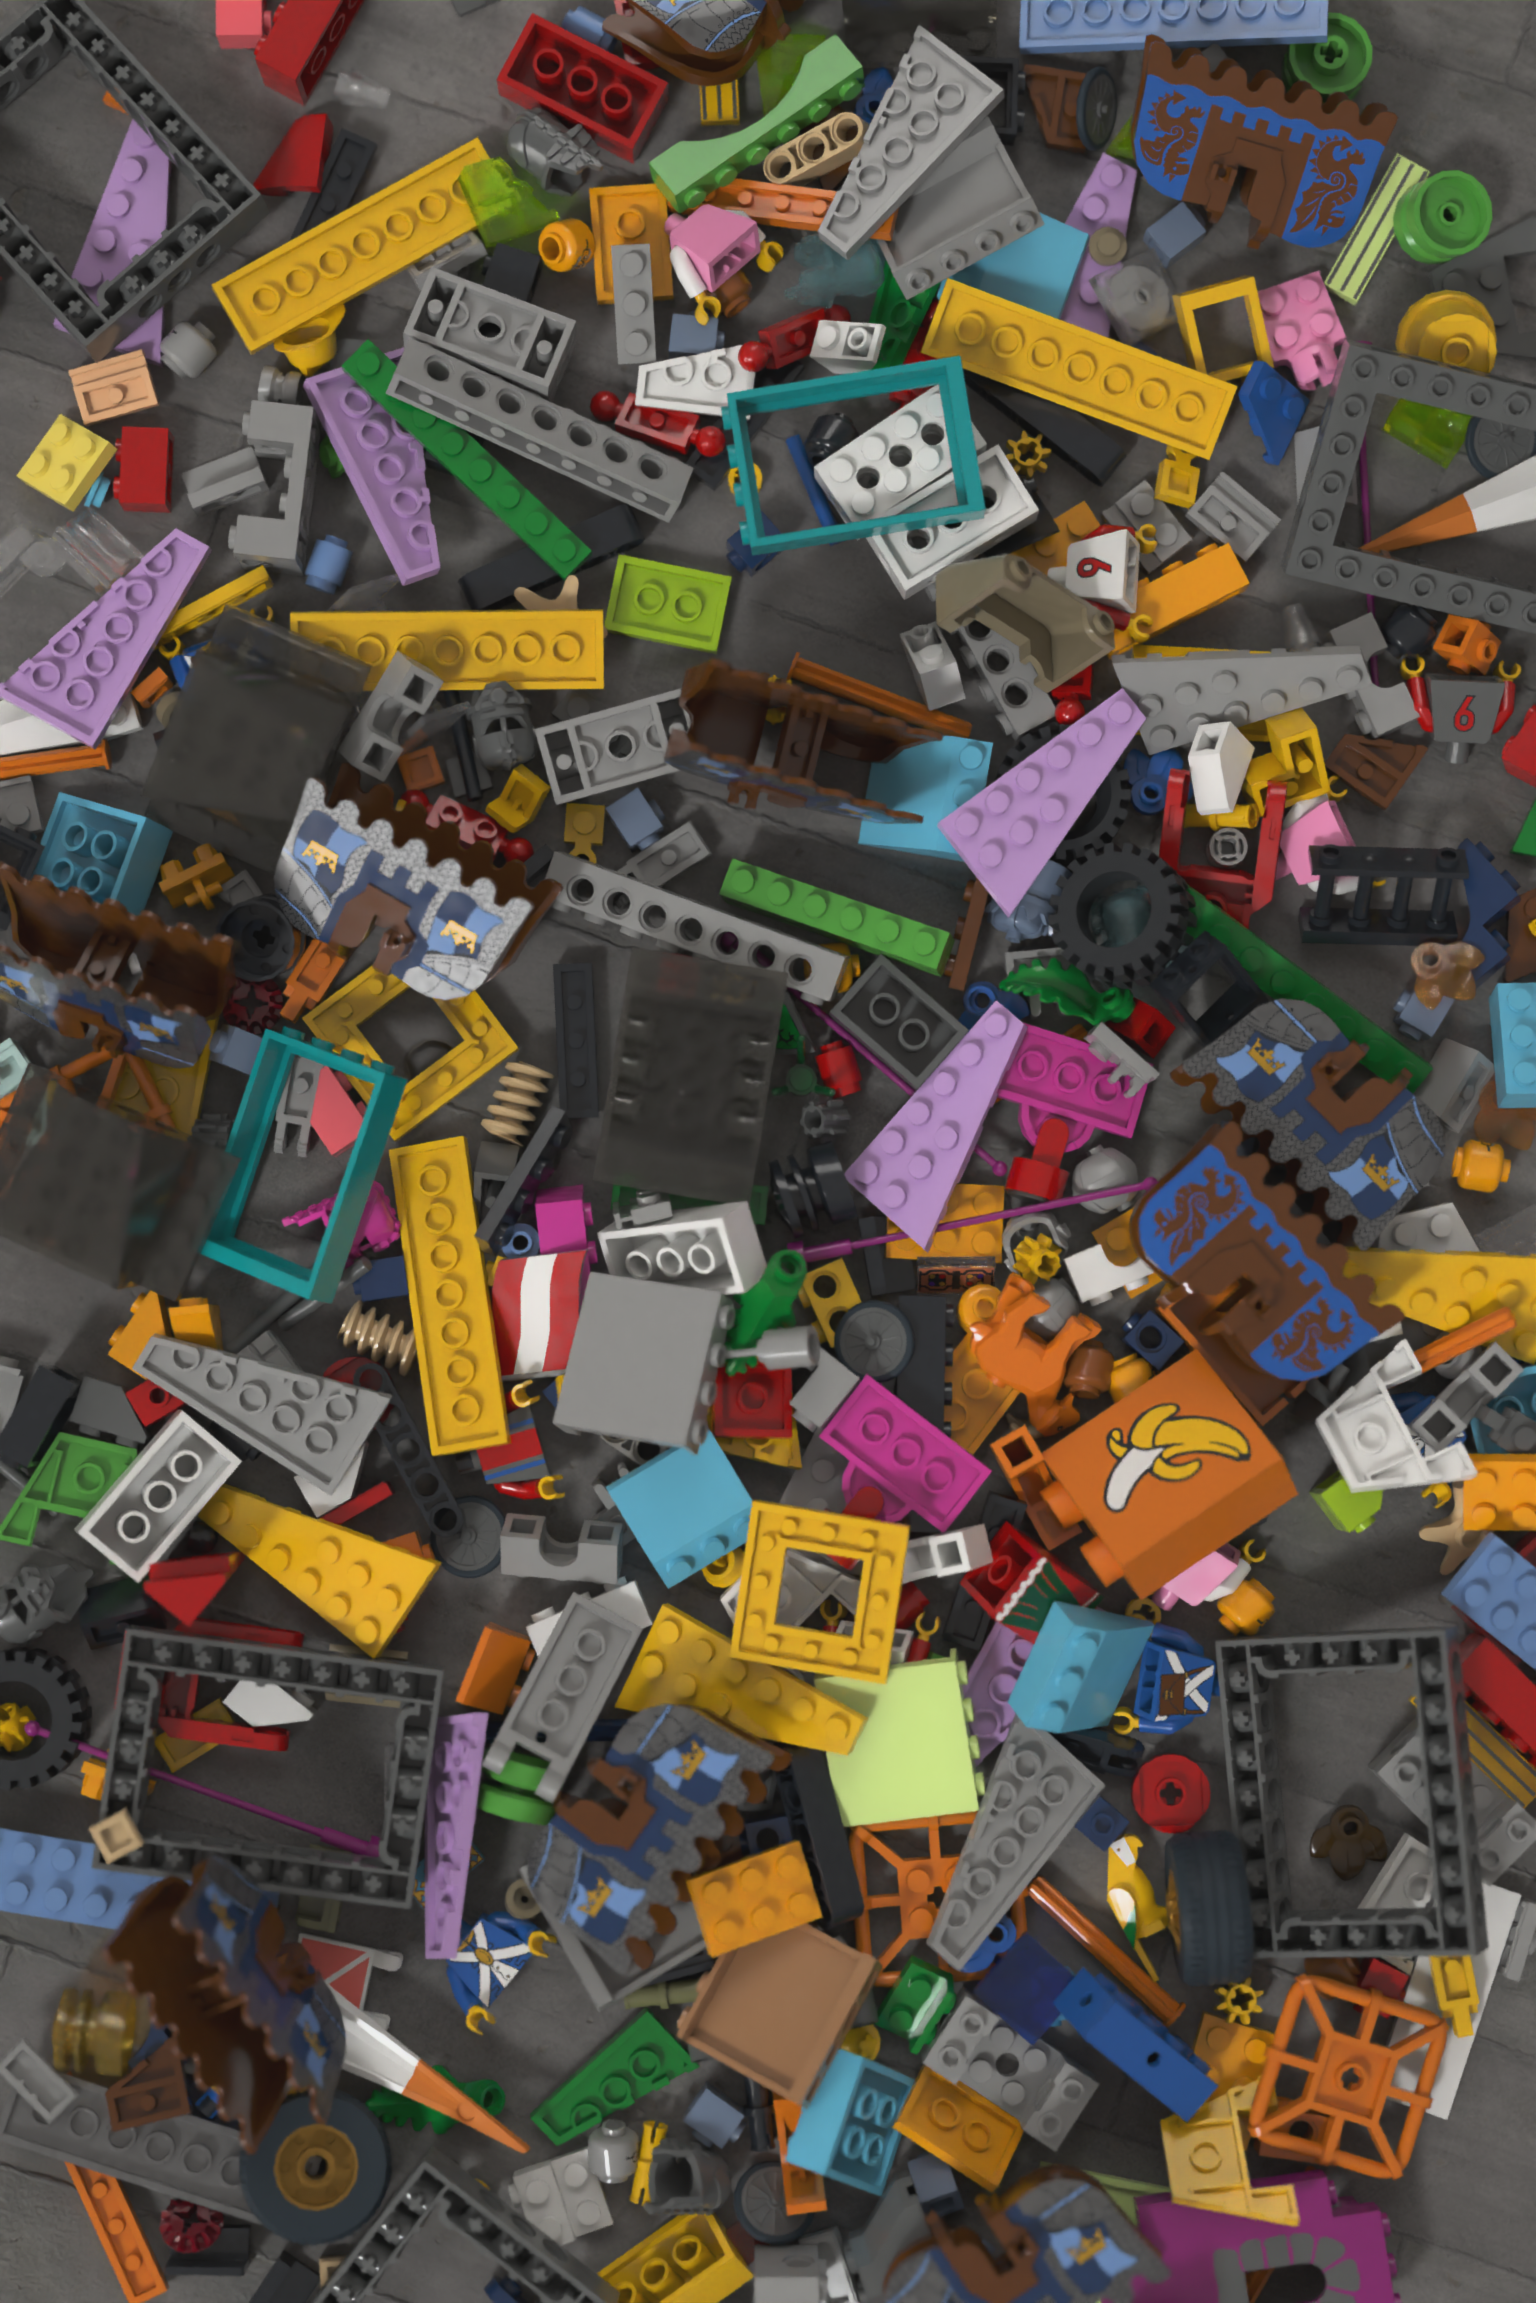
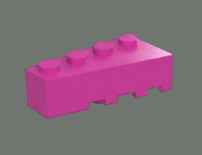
[535,1184,598,1307]

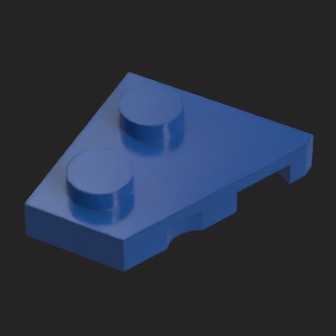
[1238,360,1310,465]

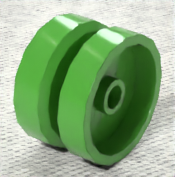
[1282,13,1372,104]
[1393,170,1493,265]
[476,1748,565,1826]

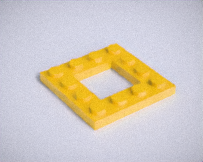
[302,965,519,1142]
[729,1499,911,1685]

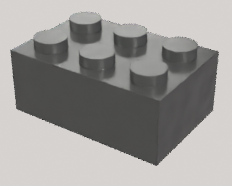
[829,954,969,1091]

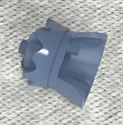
[984,860,1072,943]

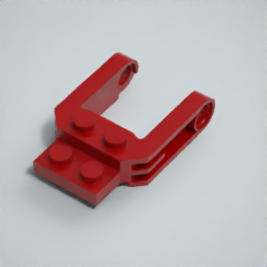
[1159,768,1288,946]
[114,1618,305,1751]

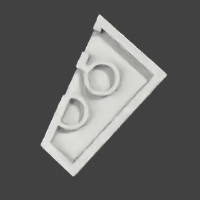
[635,341,759,420]
[1357,1833,1434,1976]

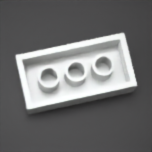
[597,1201,767,1295]
[74,1409,242,1583]

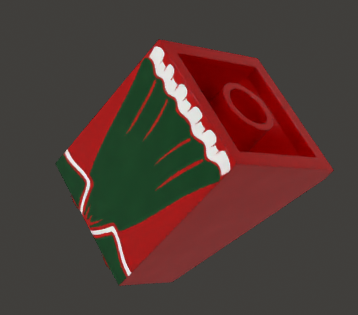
[959,1521,1104,1645]

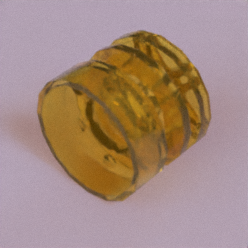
[52,1987,137,2077]

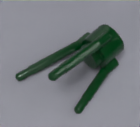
[771,1034,836,1097]

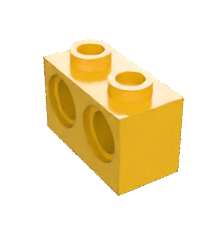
[798,1258,862,1348]

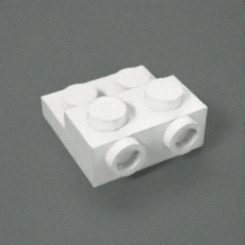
[508,2146,614,2246]

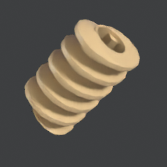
[481,1061,554,1147]
[337,1300,417,1376]

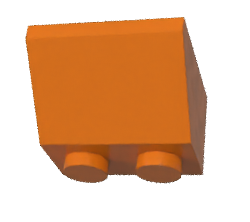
[455,1622,536,1715]

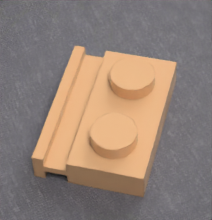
[68,349,160,426]

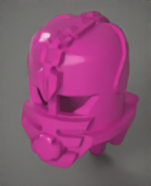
[281,1181,401,1270]

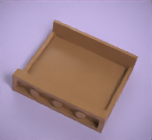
[676,1923,883,2110]

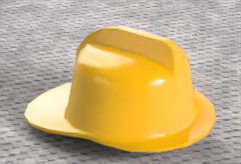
[274,304,346,377]

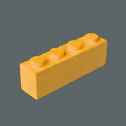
[1106,543,1250,660]

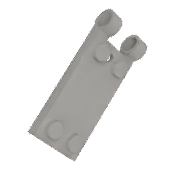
[482,1592,643,1803]

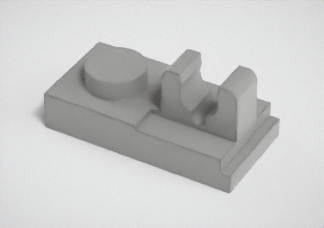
[1084,1022,1160,1098]

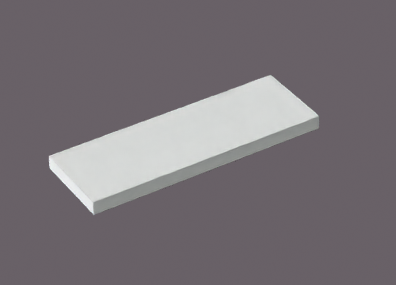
[1386,1882,1522,2120]

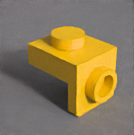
[485,764,551,833]

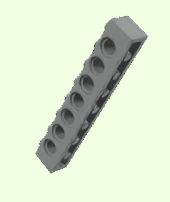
[386,337,693,523]
[867,455,1056,742]
[545,851,850,1006]

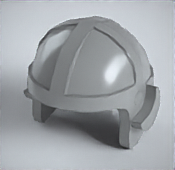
[1072,1144,1138,1214]
[1002,1210,1071,1277]
[1024,1277,1079,1342]

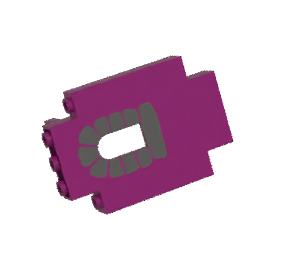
[1101,2169,1402,2303]

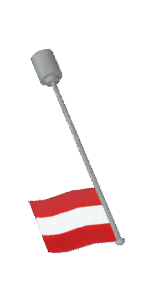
[492,1249,820,1382]

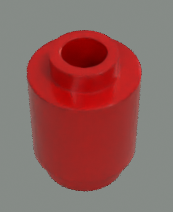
[815,1040,863,1099]
[896,1582,930,1630]

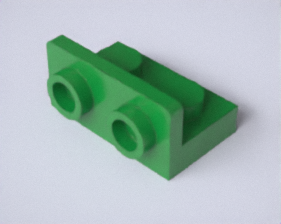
[875,1955,957,2055]

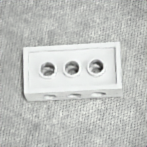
[814,385,987,540]
[866,444,1039,600]

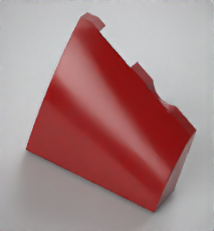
[253,114,334,197]

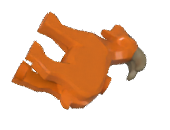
[969,1272,1102,1440]

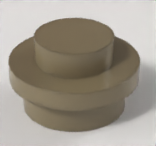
[1088,227,1127,266]

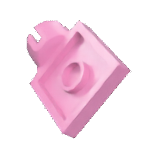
[1258,271,1346,391]

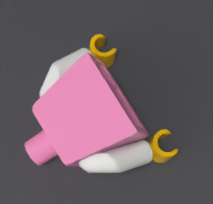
[664,204,783,325]
[1275,776,1386,895]
[1151,1539,1266,1611]

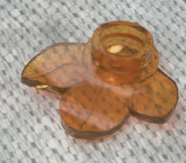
[1411,941,1485,1010]
[1474,1080,1536,1151]

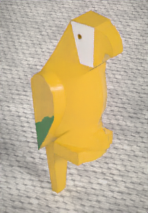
[1107,1834,1168,1982]

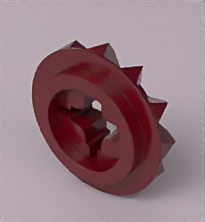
[223,976,284,1035]
[159,2198,224,2253]

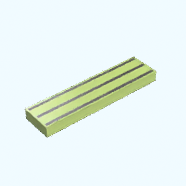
[1324,153,1430,306]

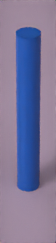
[785,435,842,546]

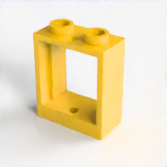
[1172,275,1274,382]

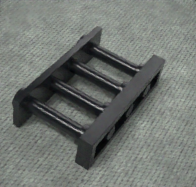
[1298,844,1470,947]

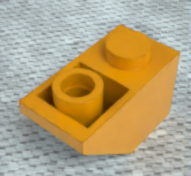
[107,1289,172,1380]
[169,1297,223,1351]

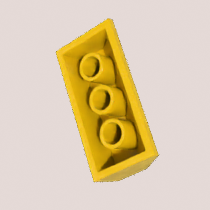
[596,2212,754,2303]

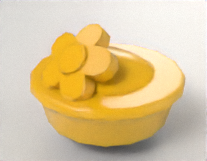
[701,1546,744,1588]
[840,2024,881,2061]

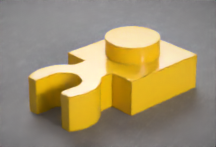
[1154,445,1200,509]
[564,803,606,864]

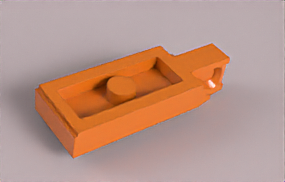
[280,938,348,1024]

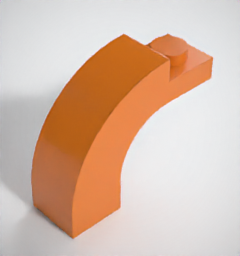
[990,1425,1082,1552]
[772,2091,827,2215]

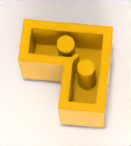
[1241,707,1330,817]

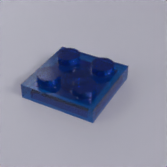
[973,1931,1075,2046]

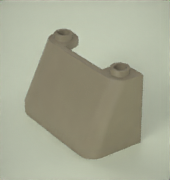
[936,554,1115,693]

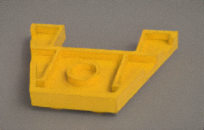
[1160,2075,1299,2226]

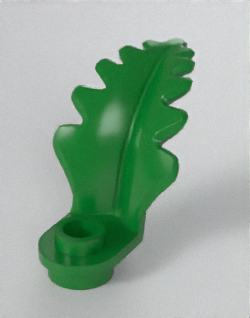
[999,957,1136,1026]
[724,1250,807,1376]
[365,2065,505,2135]

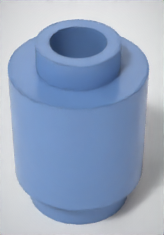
[561,6,618,53]
[304,535,353,595]
[502,1223,540,1258]

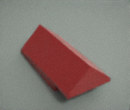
[144,1551,246,1627]

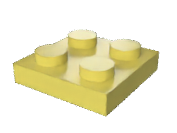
[17,414,117,512]

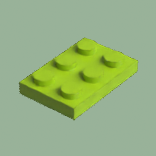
[604,554,732,654]

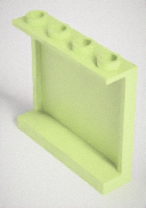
[814,1648,986,1827]

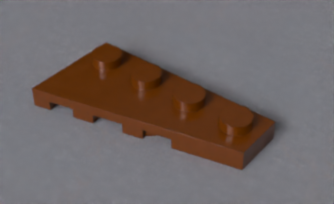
[944,877,988,991]

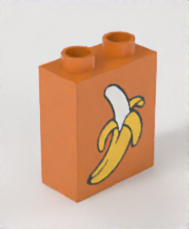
[1039,1348,1298,1601]

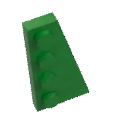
[869,260,941,370]
[530,2007,700,2146]

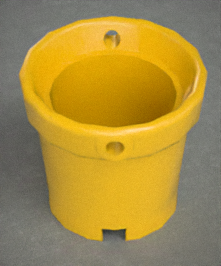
[1395,290,1497,373]

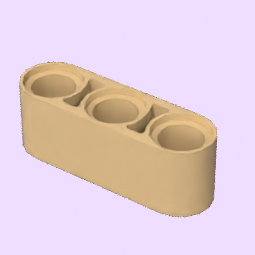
[763,112,869,187]

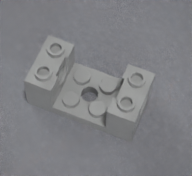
[403,267,576,402]
[228,400,322,576]
[534,688,691,806]
[725,1294,861,1432]
[1367,1715,1536,1887]
[920,1985,1099,2152]
[754,2245,827,2303]

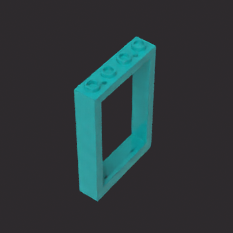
[721,356,985,556]
[192,1026,408,1303]

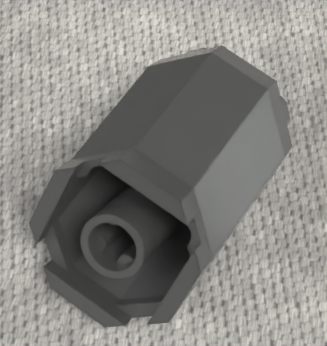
[843,2169,930,2303]

